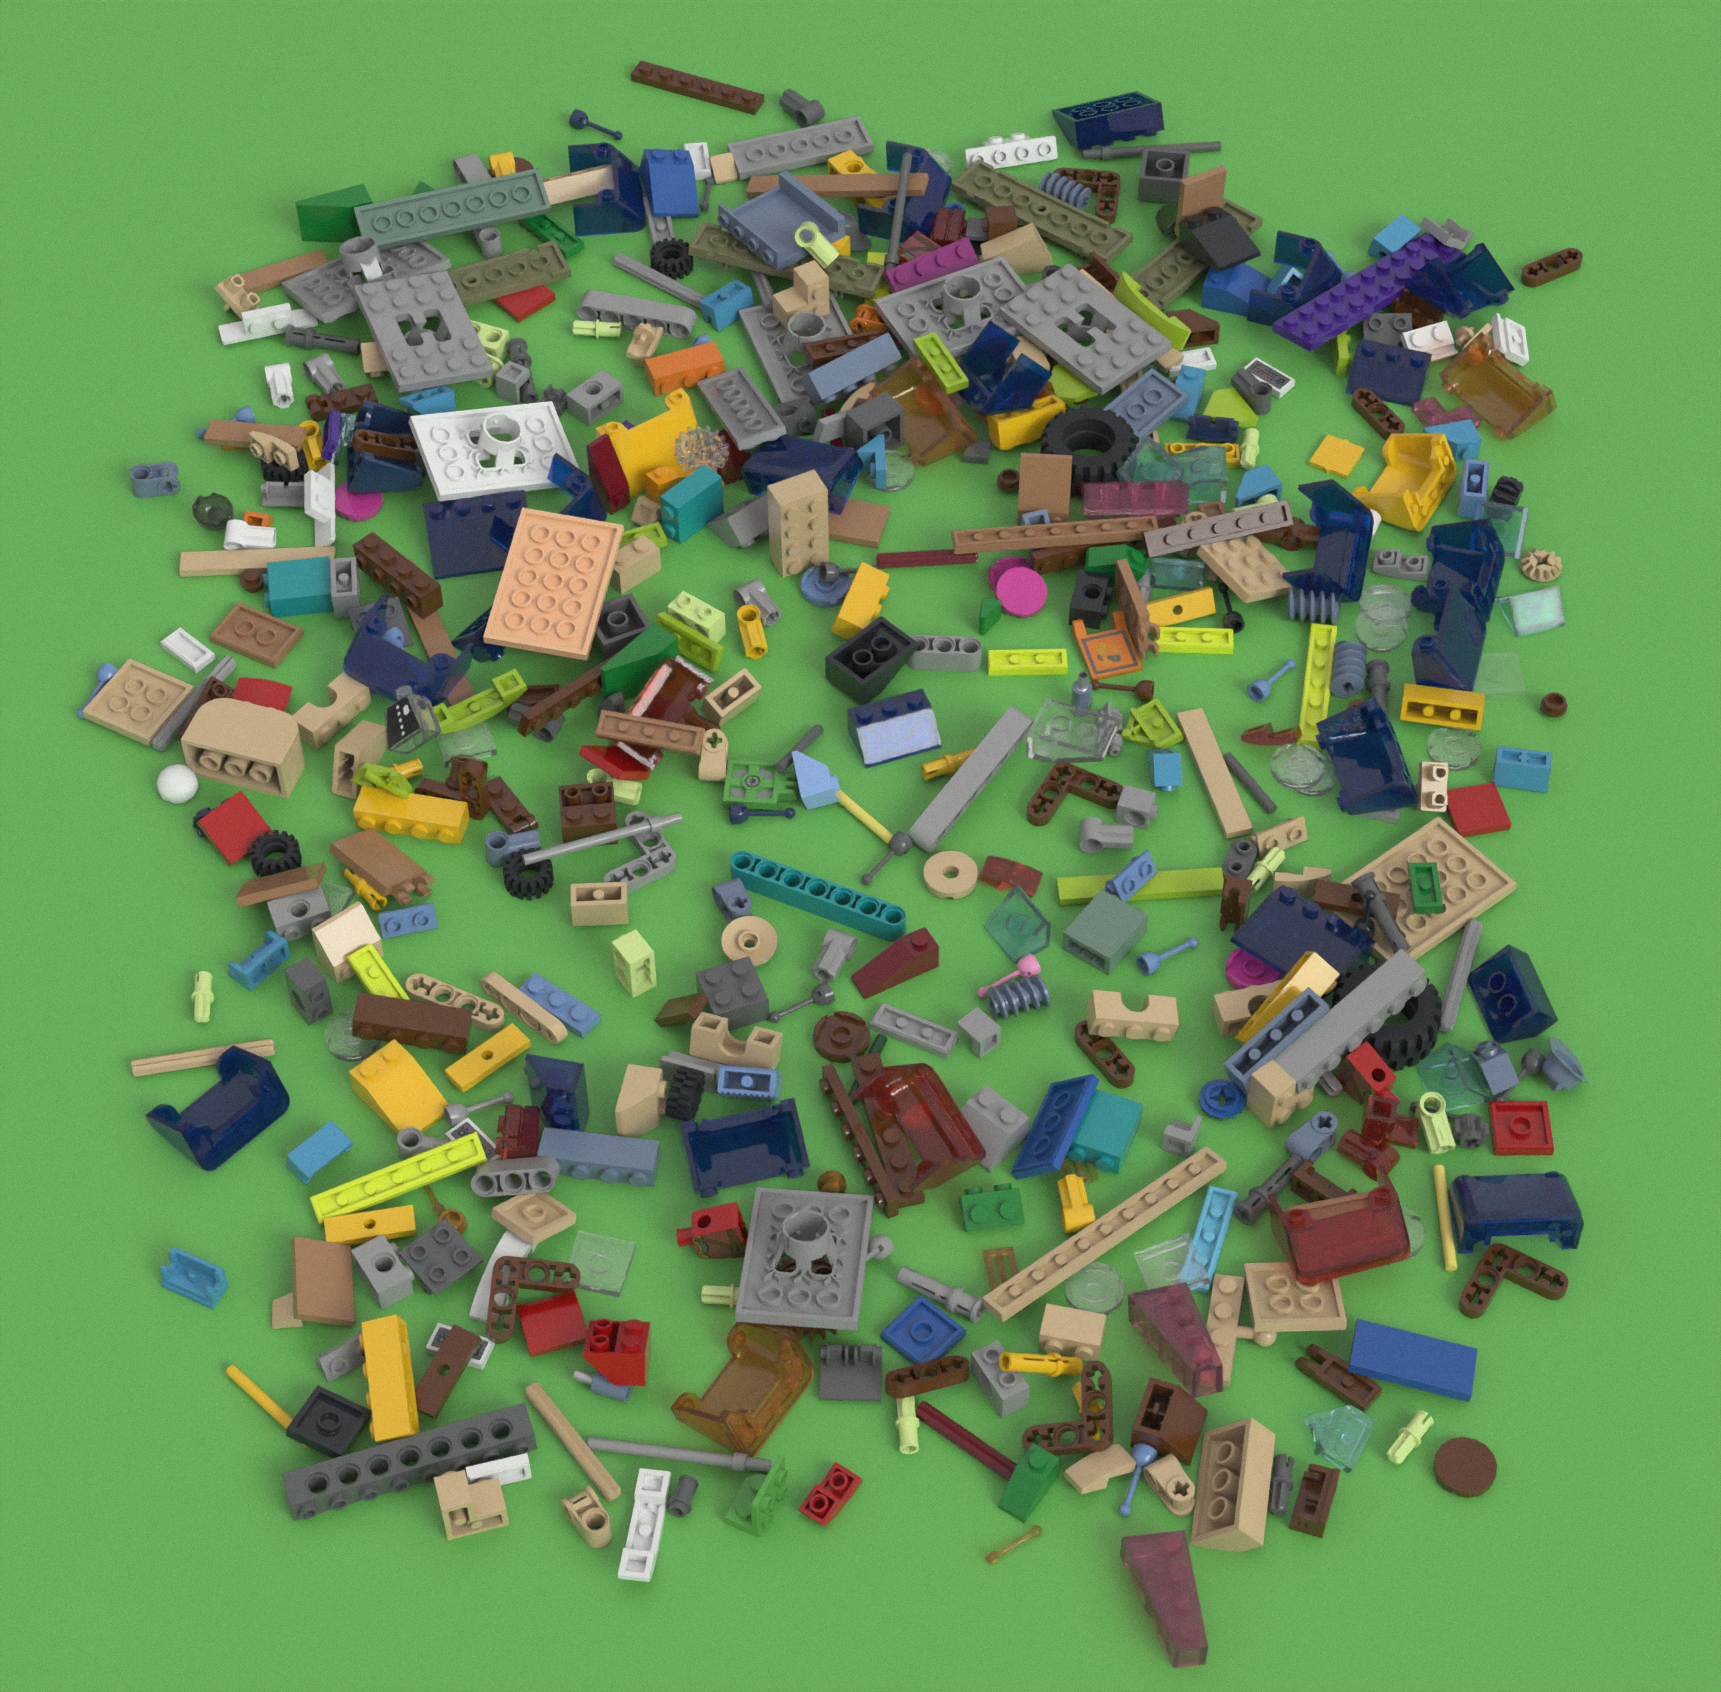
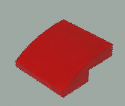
[232,677,293,712]
[516,1291,587,1358]

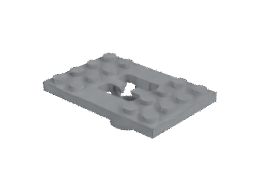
[281,236,451,324]
[874,256,1028,370]
[998,263,1172,396]
[353,271,494,393]
[738,289,878,407]
[735,1187,874,1331]

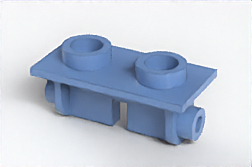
[1104,850,1157,902]
[378,902,438,939]

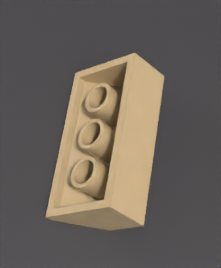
[1190,1417,1276,1553]

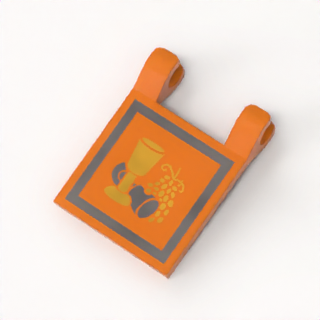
[1071,611,1143,680]

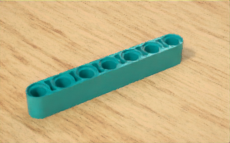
[730,851,906,942]

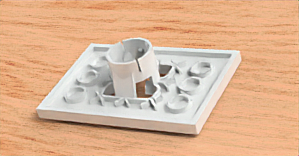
[409,401,583,501]

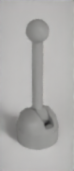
[444,1091,513,1128]
[867,1234,894,1261]

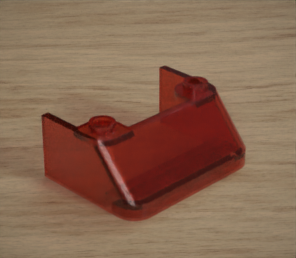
[608,655,713,770]
[850,1063,986,1192]
[1268,1165,1411,1285]

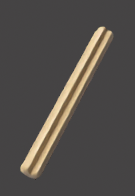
[131,1039,275,1077]
[525,1382,621,1502]

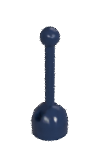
[569,109,623,140]
[729,803,795,825]

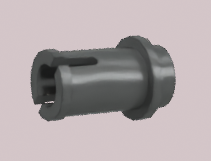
[667,1475,699,1518]

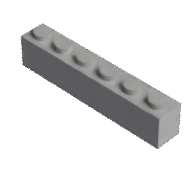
[1273,949,1427,1094]

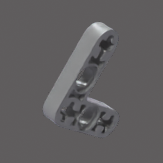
[603,811,677,894]

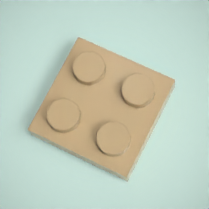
[491,1192,577,1246]

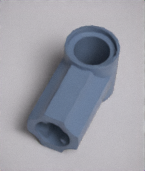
[485,830,541,867]

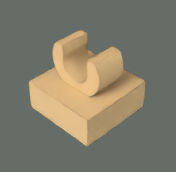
[631,496,662,526]

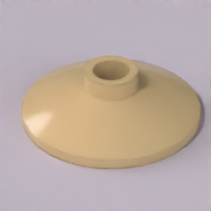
[721,916,777,966]

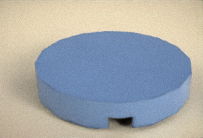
[800,566,851,608]

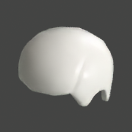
[157,764,198,804]

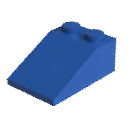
[639,149,699,218]
[1201,263,1274,322]

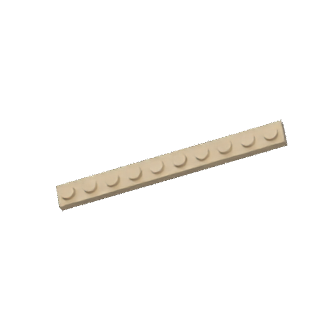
[982,1146,1227,1323]

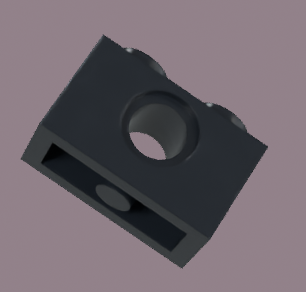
[1069,570,1114,630]

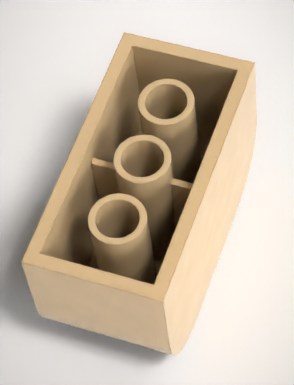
[181,698,305,799]

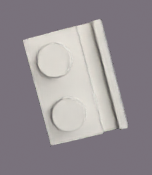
[1491,313,1529,366]
[1400,320,1458,369]

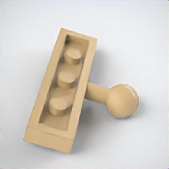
[1198,1274,1277,1387]

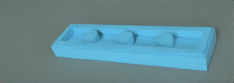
[1179,1185,1238,1295]

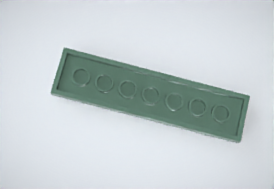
[354,168,551,250]

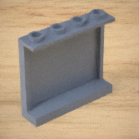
[717,170,845,272]

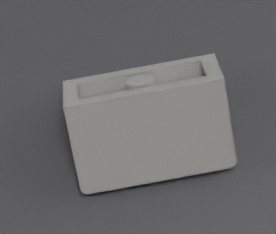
[660,1051,723,1094]

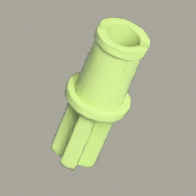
[573,319,621,339]
[1240,428,1260,471]
[1246,847,1285,894]
[191,971,214,1023]
[701,1284,739,1308]
[895,1396,920,1454]
[1386,1410,1434,1465]

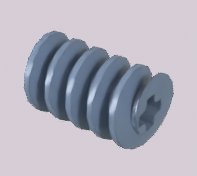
[1038,172,1091,210]
[1287,587,1342,626]
[1330,640,1367,698]
[987,974,1051,1022]

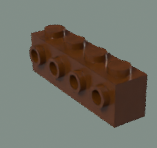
[353,532,443,619]
[352,992,473,1054]

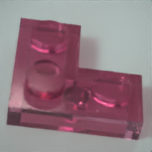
[1412,396,1481,428]

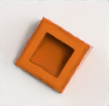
[243,511,274,527]

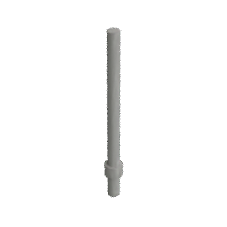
[522,812,682,866]
[588,1437,772,1473]

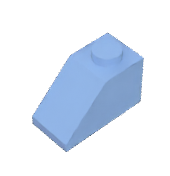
[792,751,841,810]

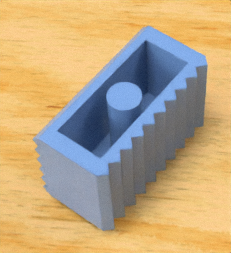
[1457,459,1490,519]
[717,1065,782,1103]

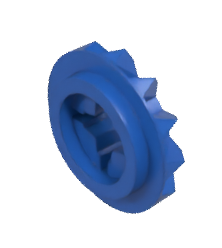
[1199,1079,1246,1122]

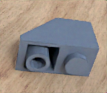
[1469,1040,1520,1095]

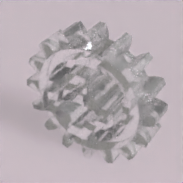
[674,425,729,473]

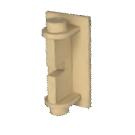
[1249,815,1308,859]

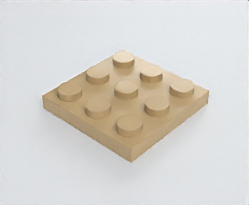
[1196,535,1301,603]
[82,658,195,746]
[1243,1261,1347,1333]

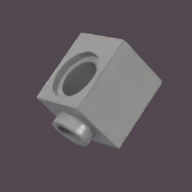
[1116,785,1159,830]

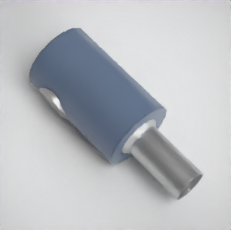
[1071,671,1093,716]
[573,1369,633,1403]

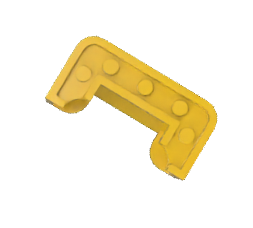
[596,388,706,497]
[1349,433,1457,531]

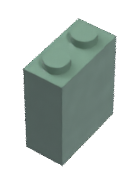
[1062,889,1148,976]

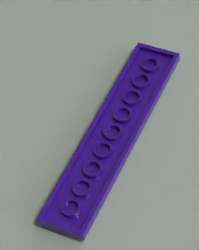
[1272,233,1463,352]

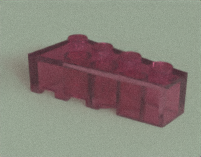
[1081,480,1189,520]
[1128,1282,1223,1398]
[1120,1530,1208,1668]

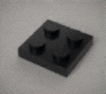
[286,1385,372,1458]

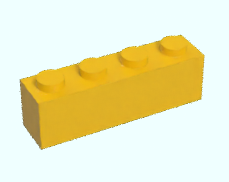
[353,785,470,844]
[1234,951,1340,1046]
[359,1314,420,1445]

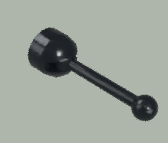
[1218,583,1245,634]
[1352,890,1376,942]

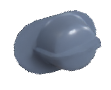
[1542,1037,1588,1092]

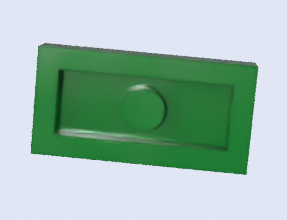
[1407,862,1443,914]

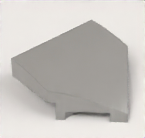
[1420,217,1475,249]

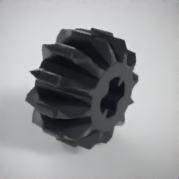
[1487,476,1524,521]

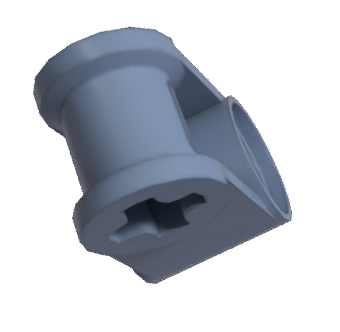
[130,462,180,498]
[712,877,753,923]
[1284,1111,1338,1163]

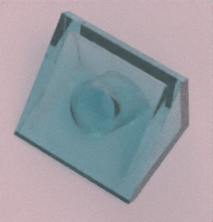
[1115,435,1185,507]
[1468,500,1529,559]
[1150,556,1205,591]
[1496,585,1565,637]
[983,885,1051,964]
[1416,1042,1491,1111]

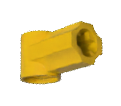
[488,151,516,177]
[299,420,330,472]
[737,604,768,659]
[1057,1174,1095,1234]

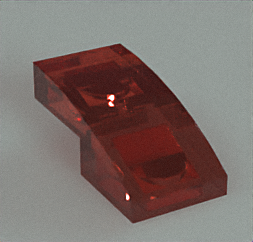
[1240,722,1302,746]
[978,856,1043,899]

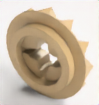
[1520,548,1563,582]

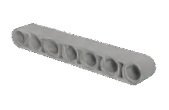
[907,706,1035,853]

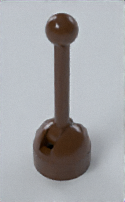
[1090,680,1154,702]

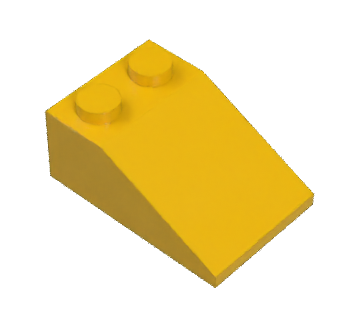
[349,1039,449,1135]

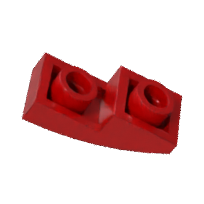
[798,1462,863,1528]

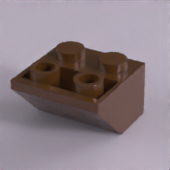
[559,781,618,846]
[1130,1377,1208,1466]

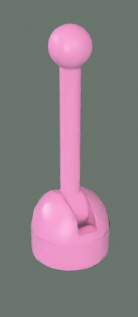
[977,953,1041,998]

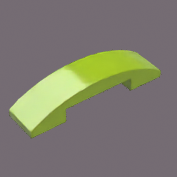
[1113,272,1191,351]
[420,669,527,735]

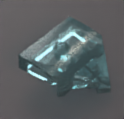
[330,413,356,466]
[1304,1405,1377,1474]

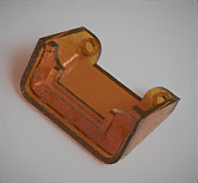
[1439,332,1557,440]
[869,355,980,467]
[670,1322,814,1457]

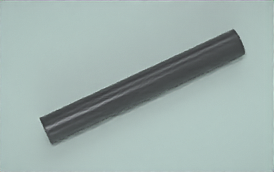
[775,724,823,773]
[1223,752,1277,814]

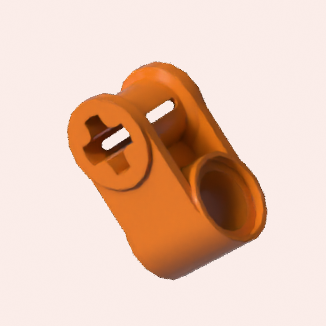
[849,304,889,334]

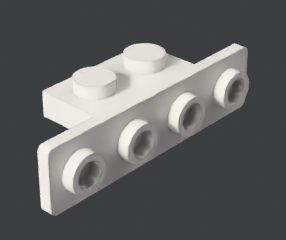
[964,133,1058,170]
[218,303,318,345]
[304,463,336,547]

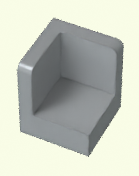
[495,361,530,405]
[958,1007,1001,1059]
[1162,1115,1203,1158]

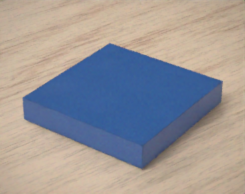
[880,1295,966,1365]

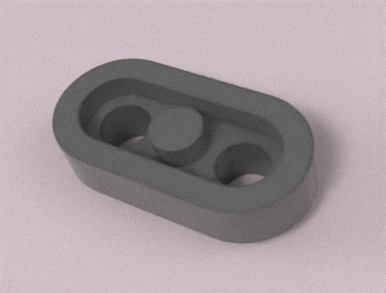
[1222,839,1258,879]

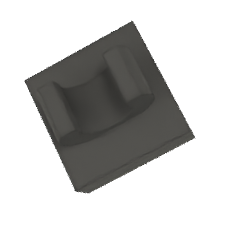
[538,384,568,417]

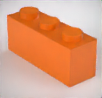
[645,341,725,397]

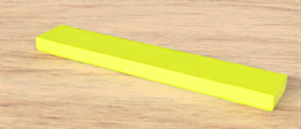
[1297,623,1337,750]
[309,1132,488,1226]

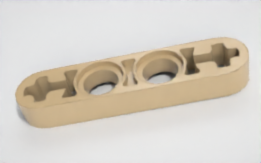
[479,971,568,1045]
[406,973,505,1033]

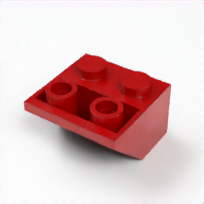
[583,1319,651,1386]

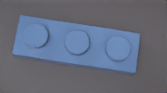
[519,973,601,1039]

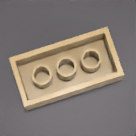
[767,470,829,578]

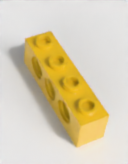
[827,149,896,229]

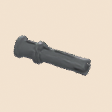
[285,325,361,355]
[506,338,538,404]
[1366,659,1390,735]
[1351,872,1411,954]
[1233,1154,1304,1226]

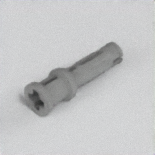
[897,1265,985,1324]

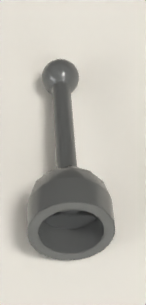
[818,562,879,583]
[861,831,913,885]
[769,981,835,1023]
[1494,1049,1546,1101]

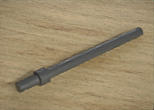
[1082,141,1221,160]
[884,153,912,285]

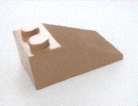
[1017,453,1072,526]

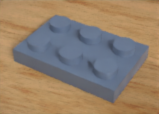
[1103,368,1189,444]

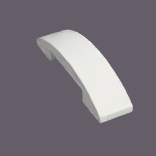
[469,1229,537,1327]
[618,1468,671,1582]

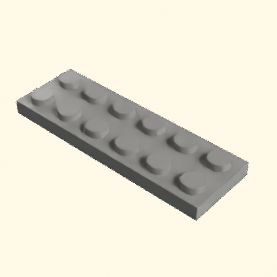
[727,116,874,180]
[696,366,787,451]

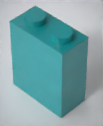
[660,465,724,544]
[263,556,334,618]
[1065,1089,1143,1174]

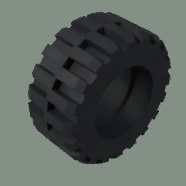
[1040,406,1137,500]
[1331,960,1442,1071]

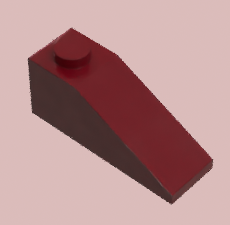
[586,433,630,515]
[851,927,939,999]

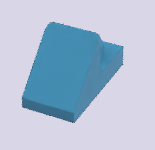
[855,434,886,488]

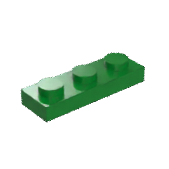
[522,213,585,259]

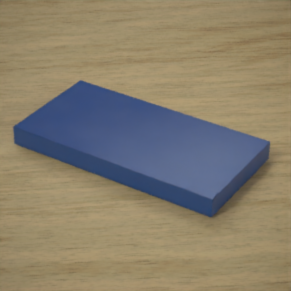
[1011,1074,1099,1180]
[1348,1319,1477,1402]

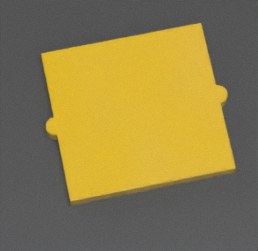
[1309,434,1365,479]

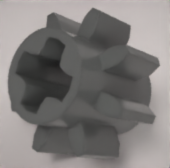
[1452,1113,1489,1149]

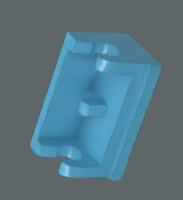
[1367,214,1422,260]
[699,279,754,332]
[1492,746,1552,793]
[227,930,290,992]
[286,1120,353,1185]
[160,1246,229,1310]

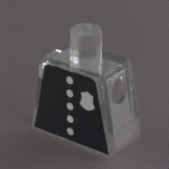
[385,685,442,755]

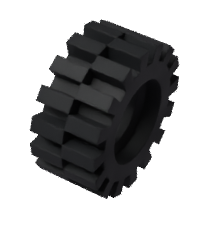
[650,238,694,280]
[260,449,308,486]
[249,830,302,877]
[503,848,554,901]
[665,1066,705,1122]

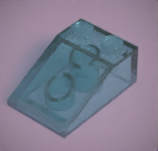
[1148,446,1228,503]

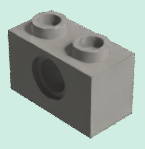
[566,370,624,427]
[330,557,361,618]
[267,885,331,941]
[351,1234,415,1310]
[971,1340,1029,1419]

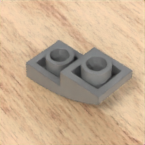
[1373,549,1430,581]

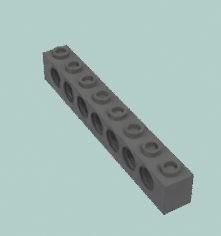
[282,1402,537,1521]

